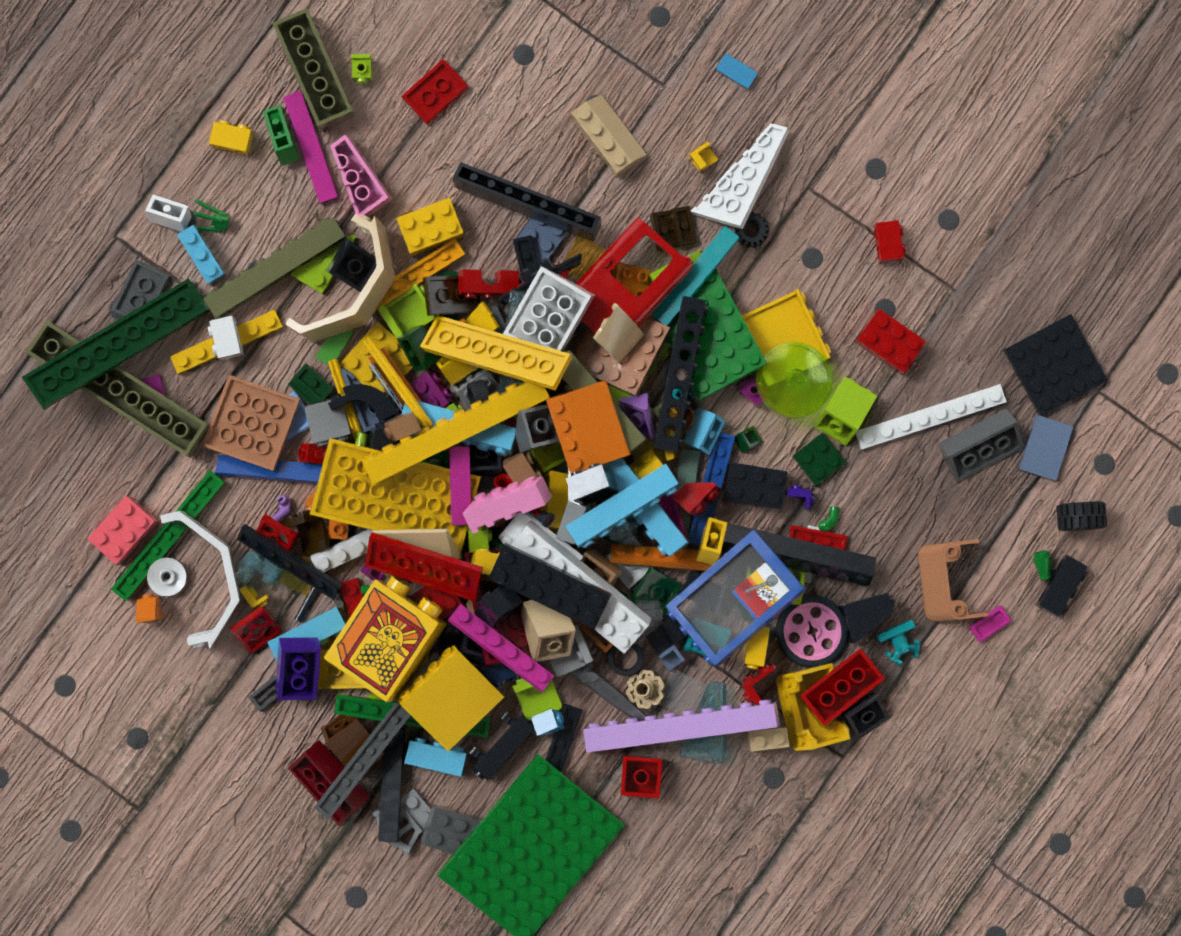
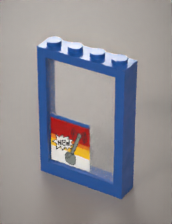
[666,530,807,667]

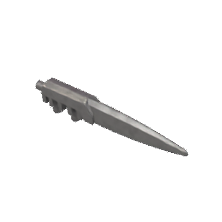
[570,651,646,721]

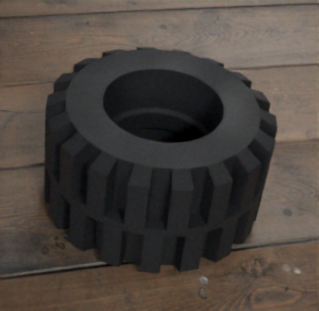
[1056,501,1107,531]

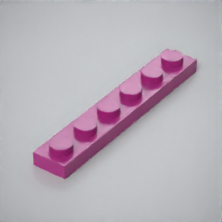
[448,604,554,693]

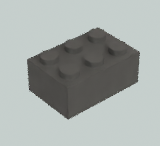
[420,804,482,854]

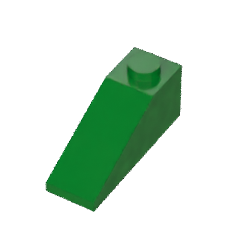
[263,105,299,166]

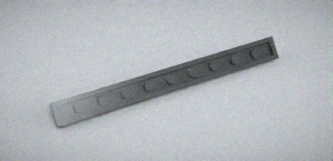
[314,652,442,819]

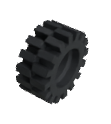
[734,212,769,248]

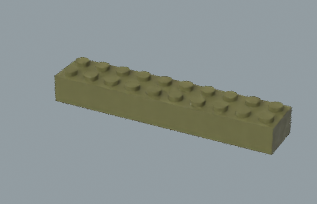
[25,320,210,458]

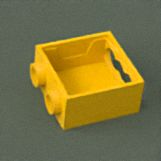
[742,624,770,670]

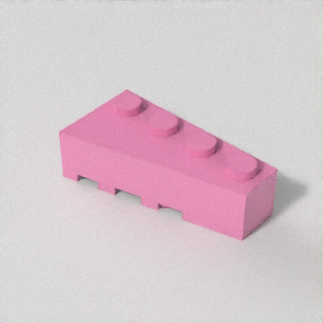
[330,135,393,217]
[462,476,552,534]

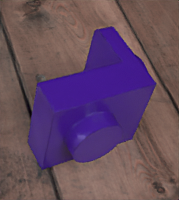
[786,485,814,510]

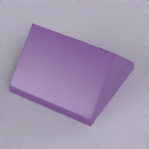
[618,393,656,441]

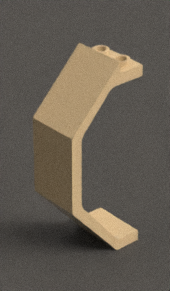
[285,214,395,343]

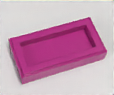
[968,605,1012,643]

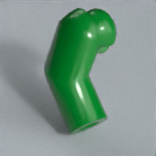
[818,507,839,532]

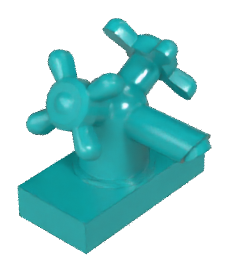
[875,620,920,665]

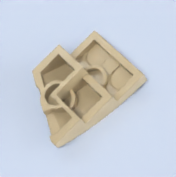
[593,303,644,363]

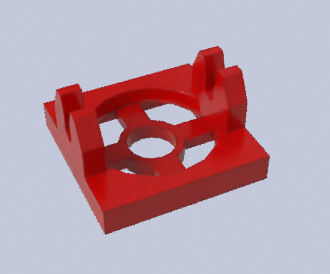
[256,514,300,551]
[230,606,283,654]

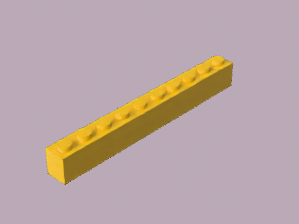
[362,381,550,485]

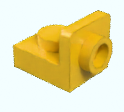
[239,585,270,609]

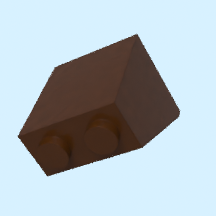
[321,715,385,767]

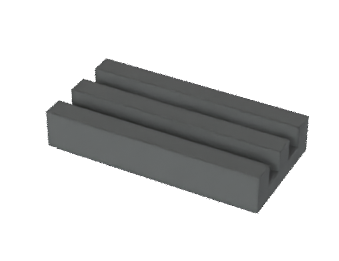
[248,675,277,712]

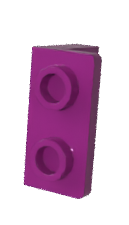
[410,370,455,408]

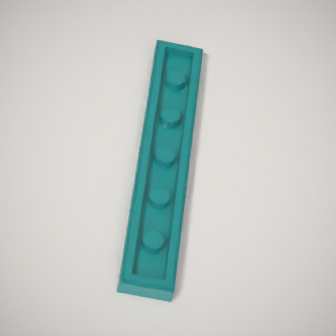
[652,226,740,326]

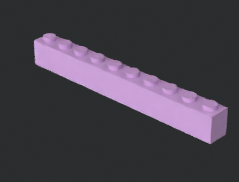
[583,699,780,753]

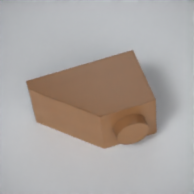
[383,412,421,441]

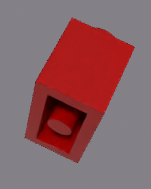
[873,220,906,263]

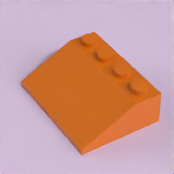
[546,380,631,474]

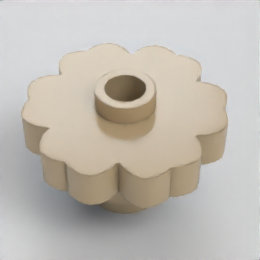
[626,670,666,709]

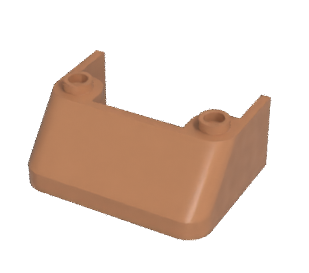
[918,539,988,622]

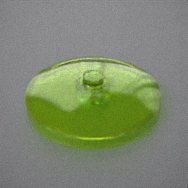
[756,342,832,419]

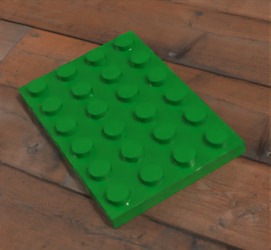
[652,269,768,401]

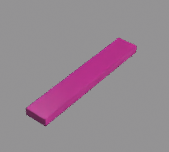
[283,91,338,204]

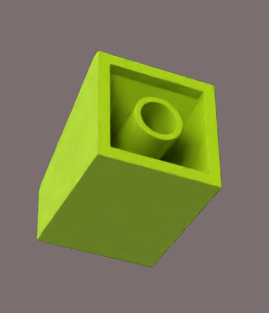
[813,376,877,446]

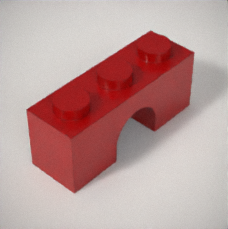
[458,269,519,299]

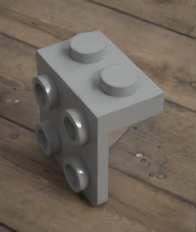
[305,400,351,446]

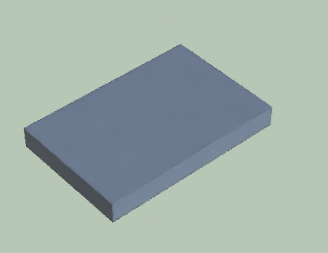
[1018,415,1073,481]

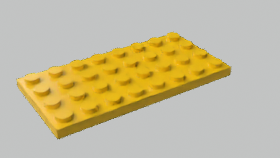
[310,438,481,551]

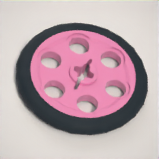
[776,595,848,668]

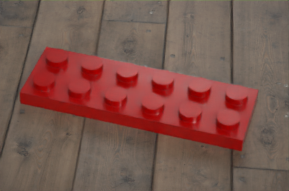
[365,532,483,601]

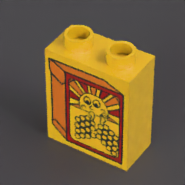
[324,575,447,702]

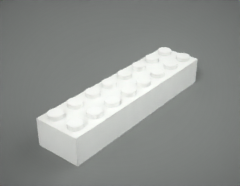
[510,520,652,653]

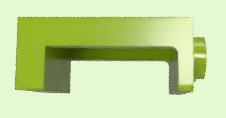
[378,284,436,338]

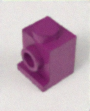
[740,377,770,407]

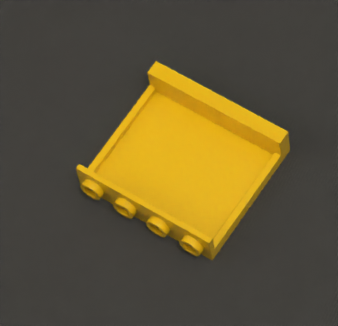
[741,289,831,388]
[397,645,504,751]

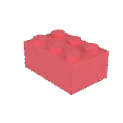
[87,496,159,565]

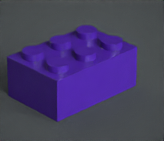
[275,637,321,700]

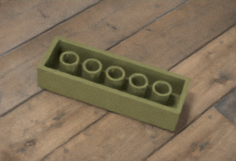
[272,8,355,131]
[561,350,646,456]

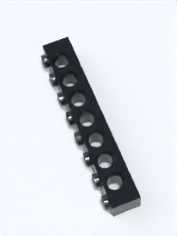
[653,296,708,453]

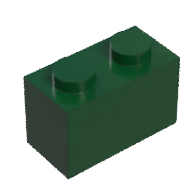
[397,325,441,372]

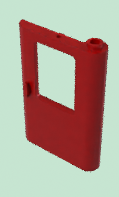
[575,217,694,334]

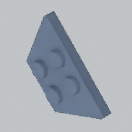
[517,218,568,269]

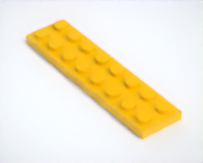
[420,315,572,390]

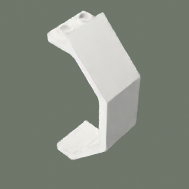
[160,510,241,649]

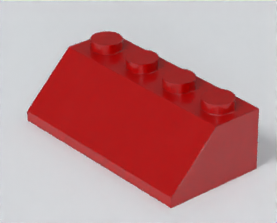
[800,648,885,728]

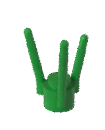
[186,199,230,233]

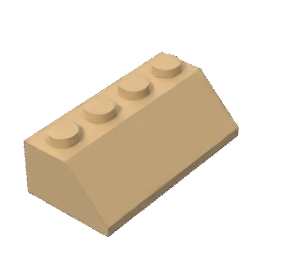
[571,95,647,178]

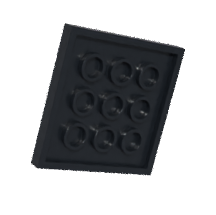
[1003,314,1108,416]

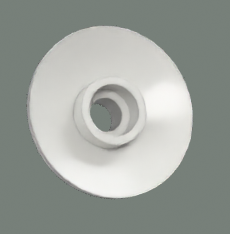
[147,558,186,596]

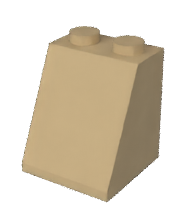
[521,600,576,662]

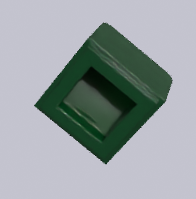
[734,426,762,453]

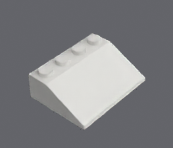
[503,266,595,352]

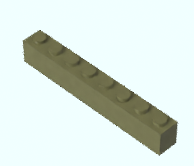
[204,217,346,319]

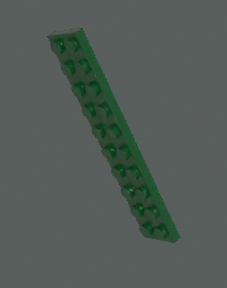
[22,278,210,410]

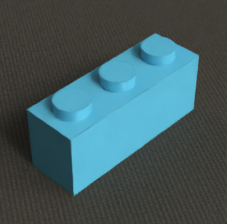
[177,225,226,286]
[404,737,467,777]

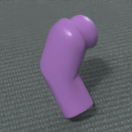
[272,495,291,522]

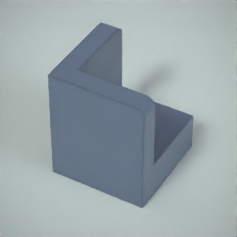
[658,644,685,671]

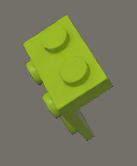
[513,678,562,721]

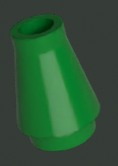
[1032,550,1052,580]

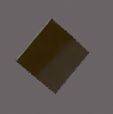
[650,206,697,251]

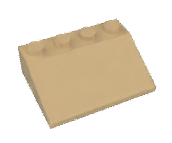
[372,529,463,579]

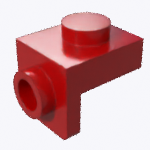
[298,443,327,464]

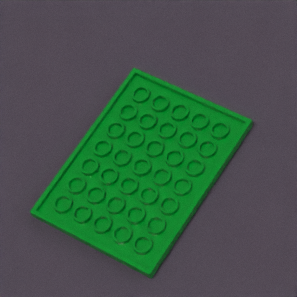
[437,754,625,936]

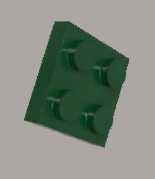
[792,433,846,486]
[630,566,683,617]

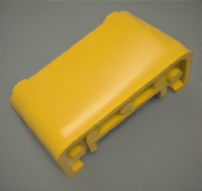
[776,663,850,751]

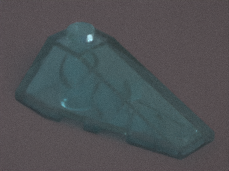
[679,682,727,764]

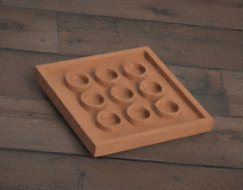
[574,318,671,397]
[202,375,301,472]

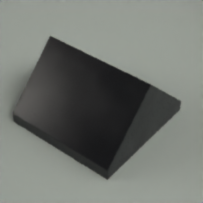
[841,692,890,738]

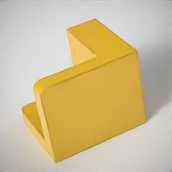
[689,142,718,173]

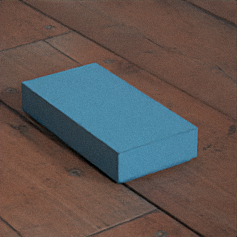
[716,53,758,90]

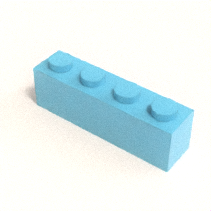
[267,607,346,661]

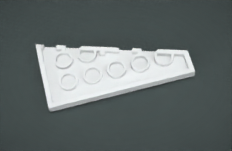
[691,123,789,229]

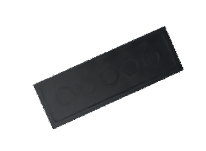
[488,543,612,629]

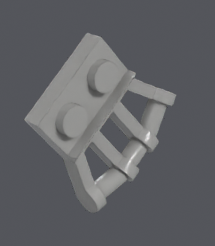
[372,788,431,855]

